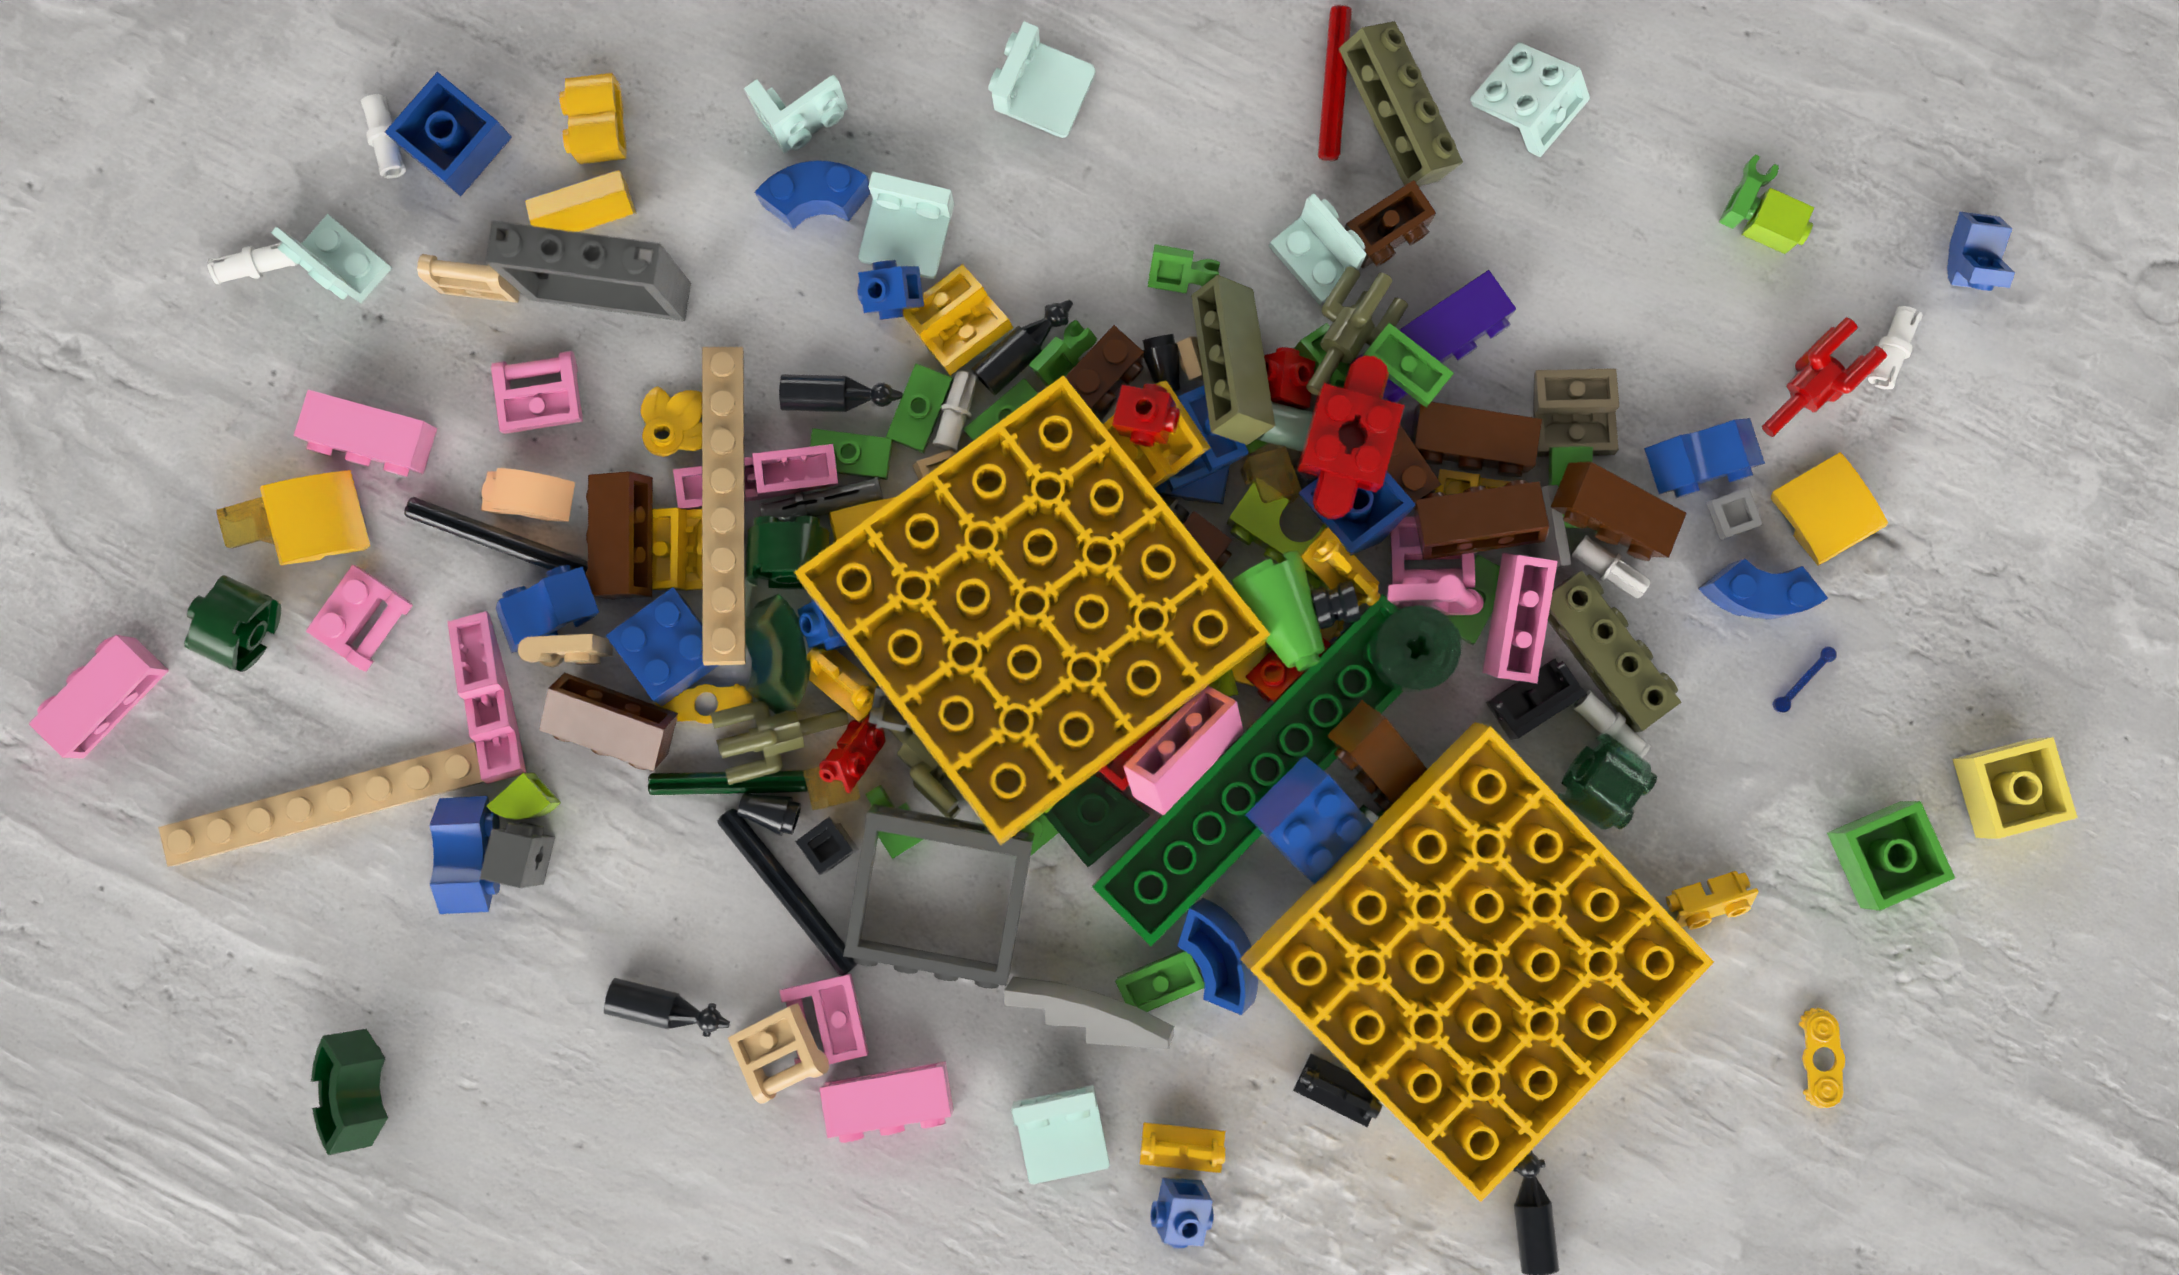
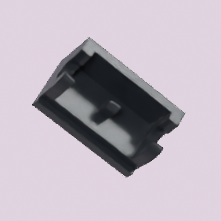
[1486,659,1587,740]

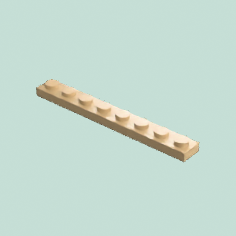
[702,347,746,665]
[158,742,485,867]

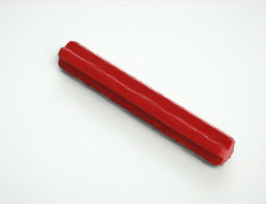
[1318,5,1352,161]

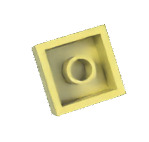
[1952,737,2078,839]

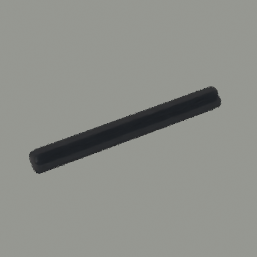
[404,497,588,574]
[717,809,857,976]

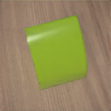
[487,773,561,819]

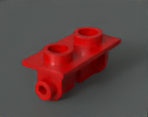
[1245,637,1331,703]
[819,713,886,793]

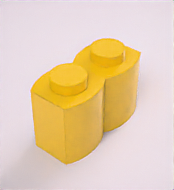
[559,73,627,164]

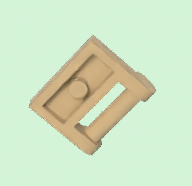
[417,254,520,303]
[518,634,613,667]
[728,1003,829,1103]

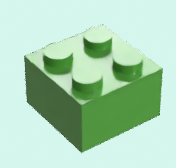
[1827,801,1955,911]

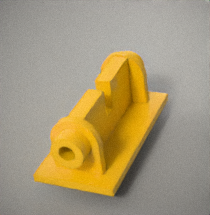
[1301,527,1381,607]
[803,647,880,723]
[1666,871,1759,930]
[1139,1122,1226,1173]

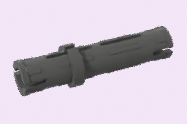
[760,477,883,522]

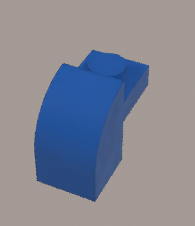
[1947,212,2015,291]

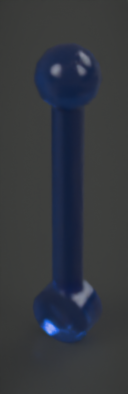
[1773,646,1837,713]

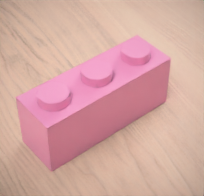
[294,390,437,477]
[1482,553,1558,683]
[29,635,169,758]
[1124,686,1244,815]
[819,1061,954,1142]

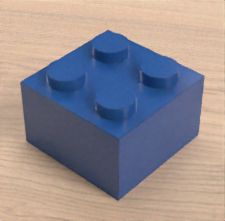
[385,72,512,197]
[605,587,719,706]
[1246,756,1373,885]

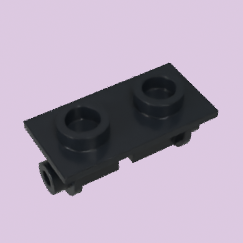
[1293,1053,1382,1128]

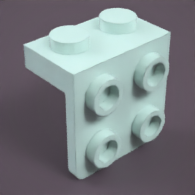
[988,21,1095,138]

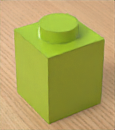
[1741,188,1815,254]

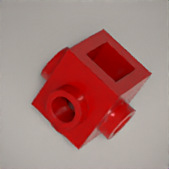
[1264,347,1315,409]
[1112,384,1180,447]

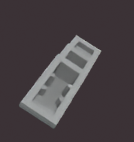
[1004,977,1174,1049]

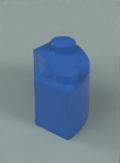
[755,160,871,229]
[1644,418,1765,498]
[1698,558,1828,619]
[495,565,599,653]
[429,796,500,914]
[1177,898,1258,1015]

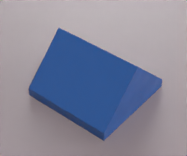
[1299,472,1415,555]

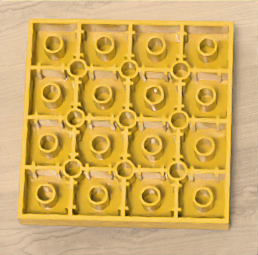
[795,375,1270,845]
[1240,722,1714,1202]

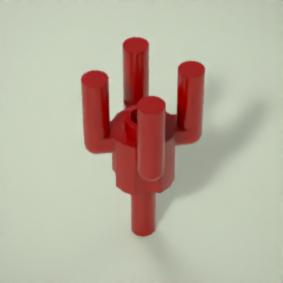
[1761,317,1887,437]

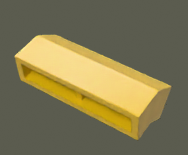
[525,170,636,232]

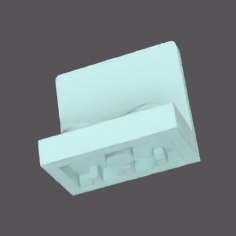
[1470,43,1590,157]
[744,75,848,154]
[858,171,954,279]
[1269,193,1366,305]
[271,214,392,303]
[1011,1085,1110,1184]

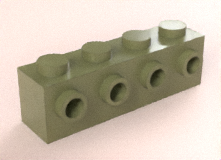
[1339,21,1463,187]
[1191,275,1275,445]
[1548,571,1681,732]

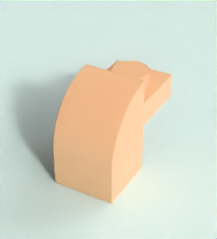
[481,468,575,522]

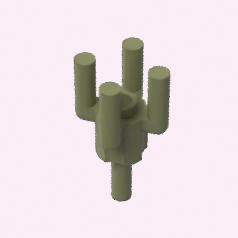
[1306,266,1408,395]
[710,701,849,785]
[888,727,961,818]

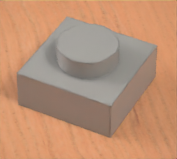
[1706,487,1763,540]

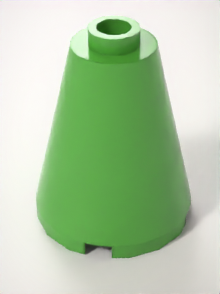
[1231,551,1325,672]

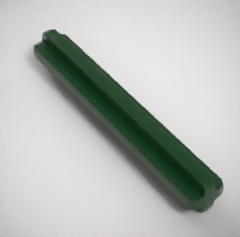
[648,770,810,795]

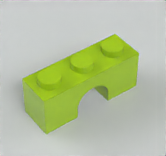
[1226,478,1328,589]

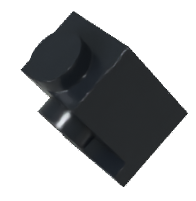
[795,817,859,875]

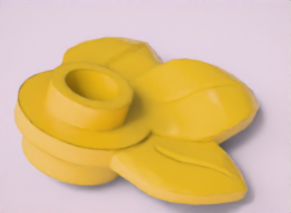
[640,386,702,457]

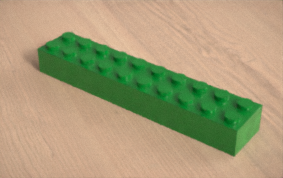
[1092,594,1442,947]

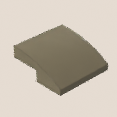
[1533,369,1620,457]

